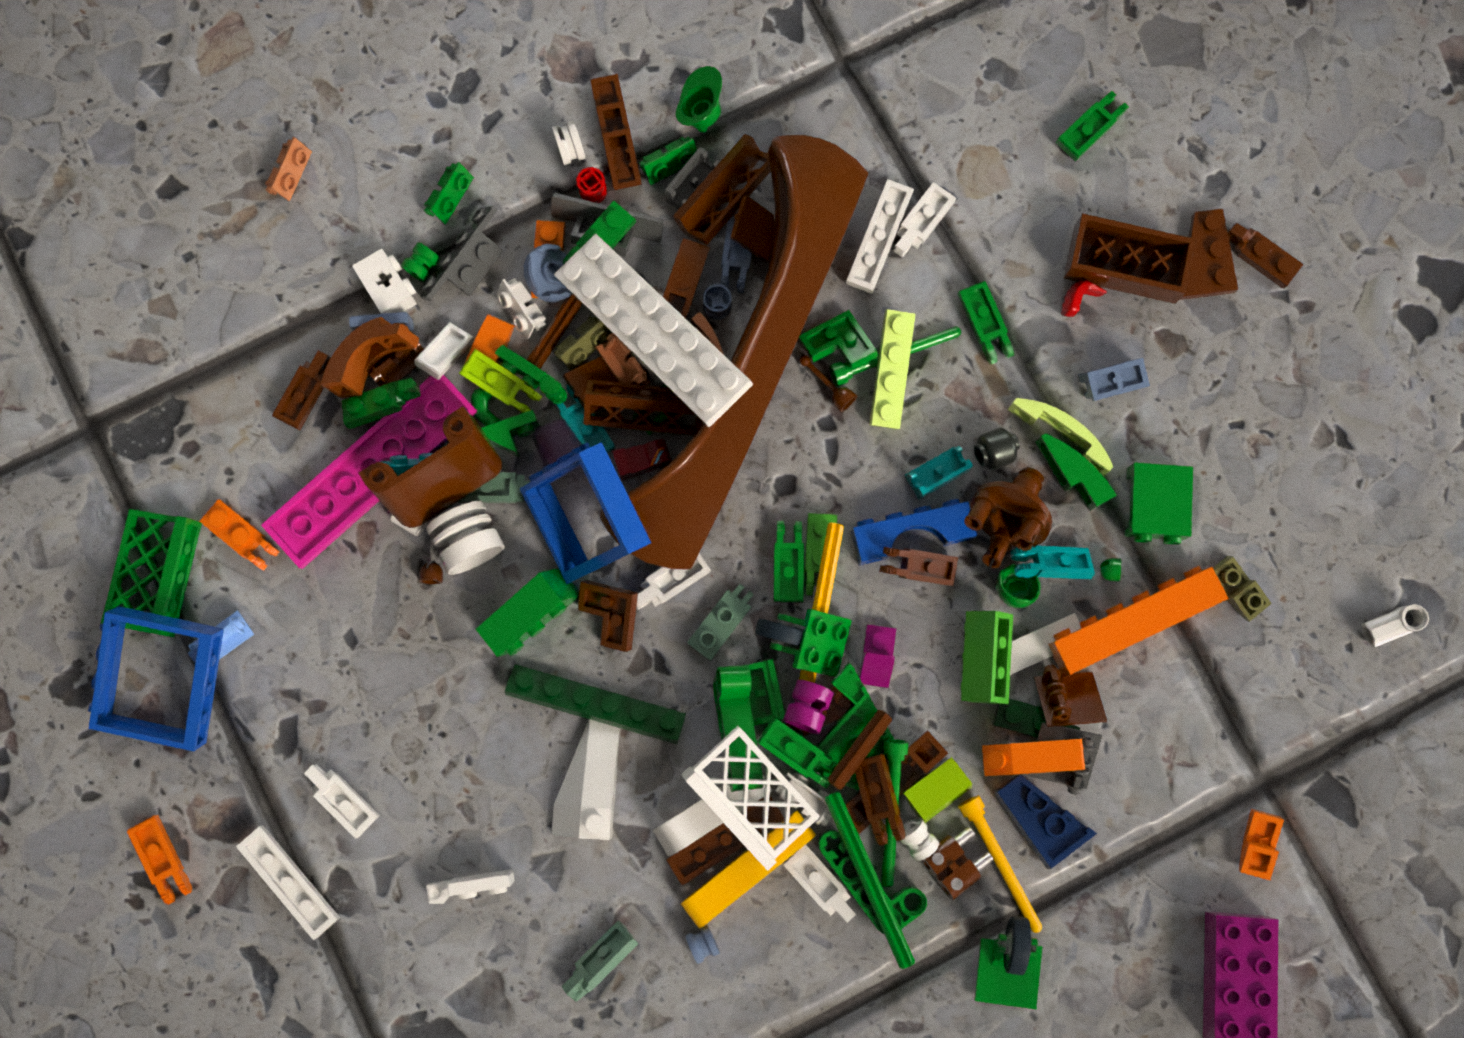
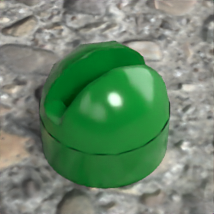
[1100,558,1122,582]

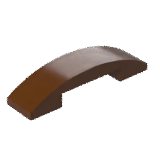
[845,730,948,834]

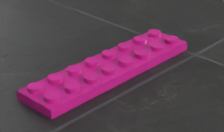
[261,375,477,569]

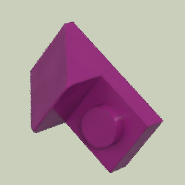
[859,624,896,688]

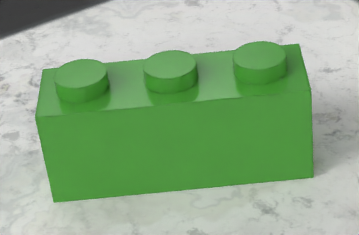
[961,611,1013,704]

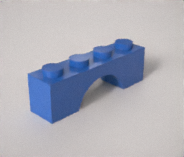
[851,499,977,566]

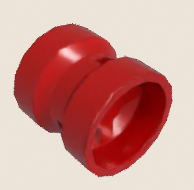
[577,167,607,203]

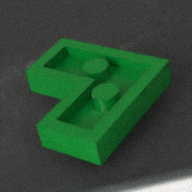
[799,310,878,370]

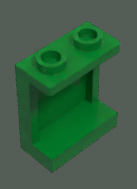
[1125,462,1193,545]

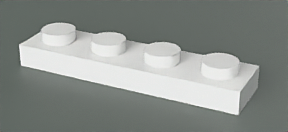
[846,179,914,294]
[236,825,340,940]

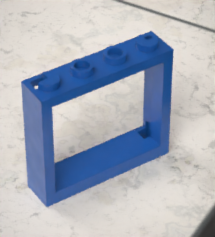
[519,442,651,584]
[88,606,224,751]

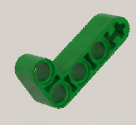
[713,664,763,792]
[818,829,927,935]

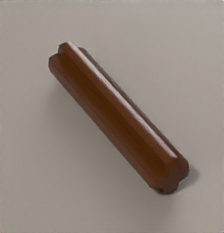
[527,295,582,369]
[827,709,892,790]

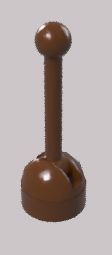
[799,355,858,412]

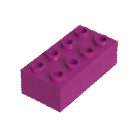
[1203,912,1279,1038]

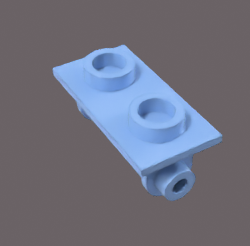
[188,610,254,662]

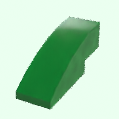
[1035,433,1117,511]

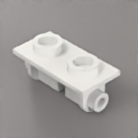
[497,278,547,340]
[775,772,832,826]

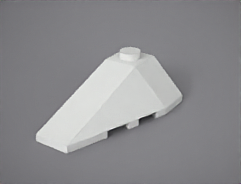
[551,719,620,840]

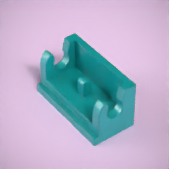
[904,445,973,500]

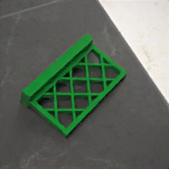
[100,509,202,638]

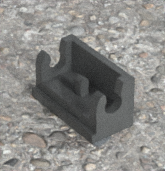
[665,147,719,209]

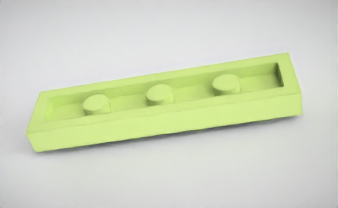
[869,309,916,429]

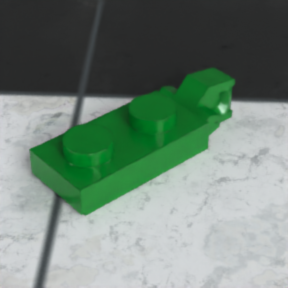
[341,378,421,429]

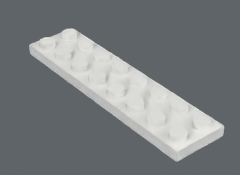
[554,234,753,427]

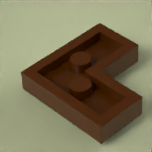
[578,580,638,652]

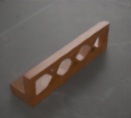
[673,134,771,245]
[584,380,702,435]

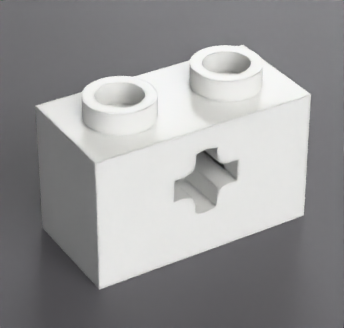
[352,249,417,314]

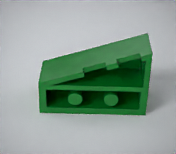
[475,568,580,657]

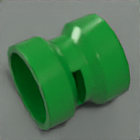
[400,242,441,282]

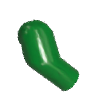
[471,388,500,426]

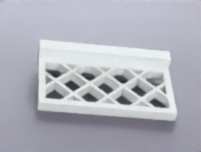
[681,726,820,871]

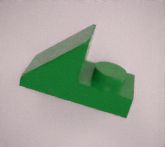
[482,410,540,457]

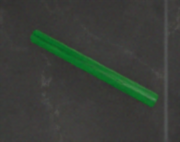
[825,791,915,969]

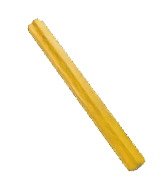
[799,522,844,683]

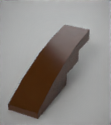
[590,74,642,191]

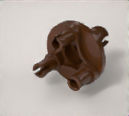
[964,467,1052,568]

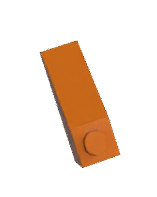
[982,739,1085,776]

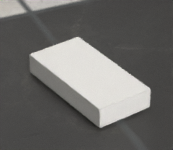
[415,322,473,380]

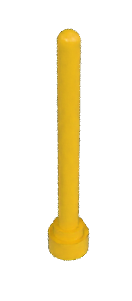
[958,795,1042,933]

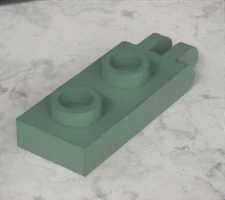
[687,584,754,661]

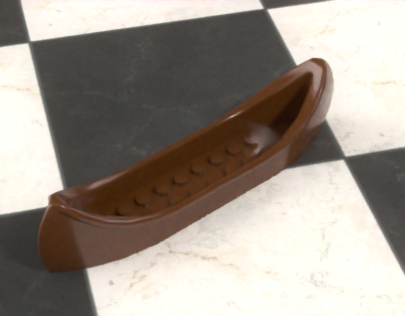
[600,135,869,570]

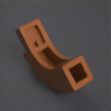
[320,317,419,398]

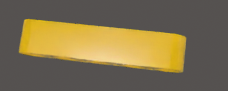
[680,810,816,929]

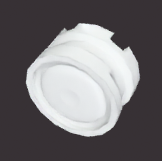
[552,120,586,165]

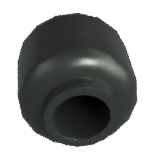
[974,428,1020,470]

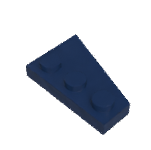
[994,775,1097,869]

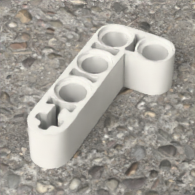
[652,775,772,857]

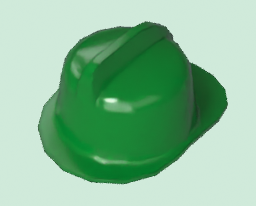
[675,66,723,133]

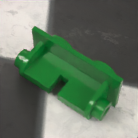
[639,136,697,185]
[423,162,474,225]

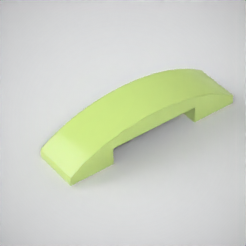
[1008,398,1113,476]

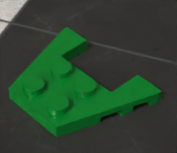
[813,662,894,790]

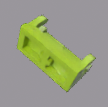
[903,757,973,823]

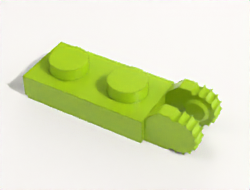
[459,349,542,413]

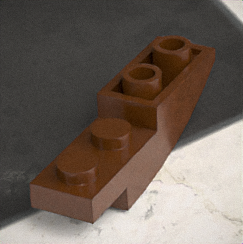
[663,238,710,319]

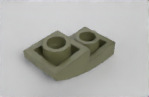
[1213,556,1272,622]

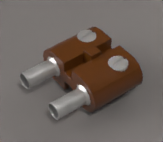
[921,827,993,900]

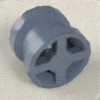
[685,925,720,964]

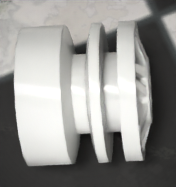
[426,501,505,575]

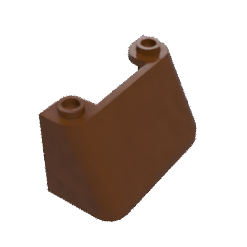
[358,406,502,528]

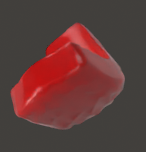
[1061,280,1107,317]

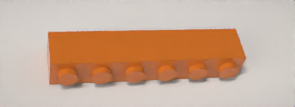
[1048,565,1229,677]

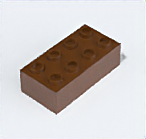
[1063,213,1196,304]

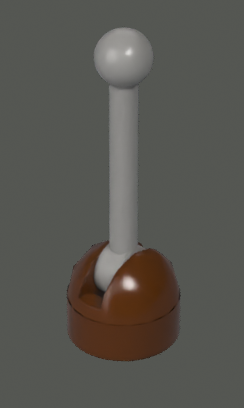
[419,514,443,584]

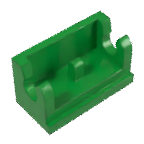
[748,659,785,726]

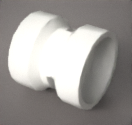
[900,817,939,861]

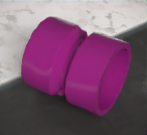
[783,679,834,734]

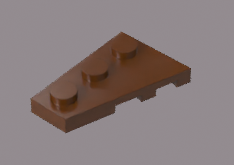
[1180,209,1238,300]

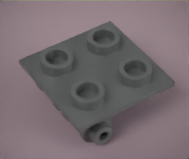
[1027,722,1102,795]

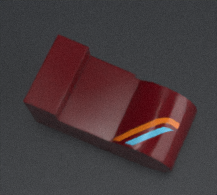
[612,439,672,481]

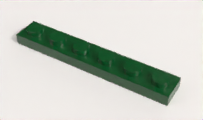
[505,664,686,745]

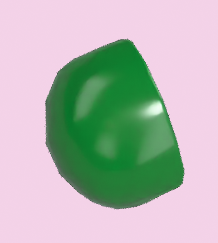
[996,564,1041,608]

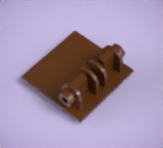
[1034,665,1107,727]

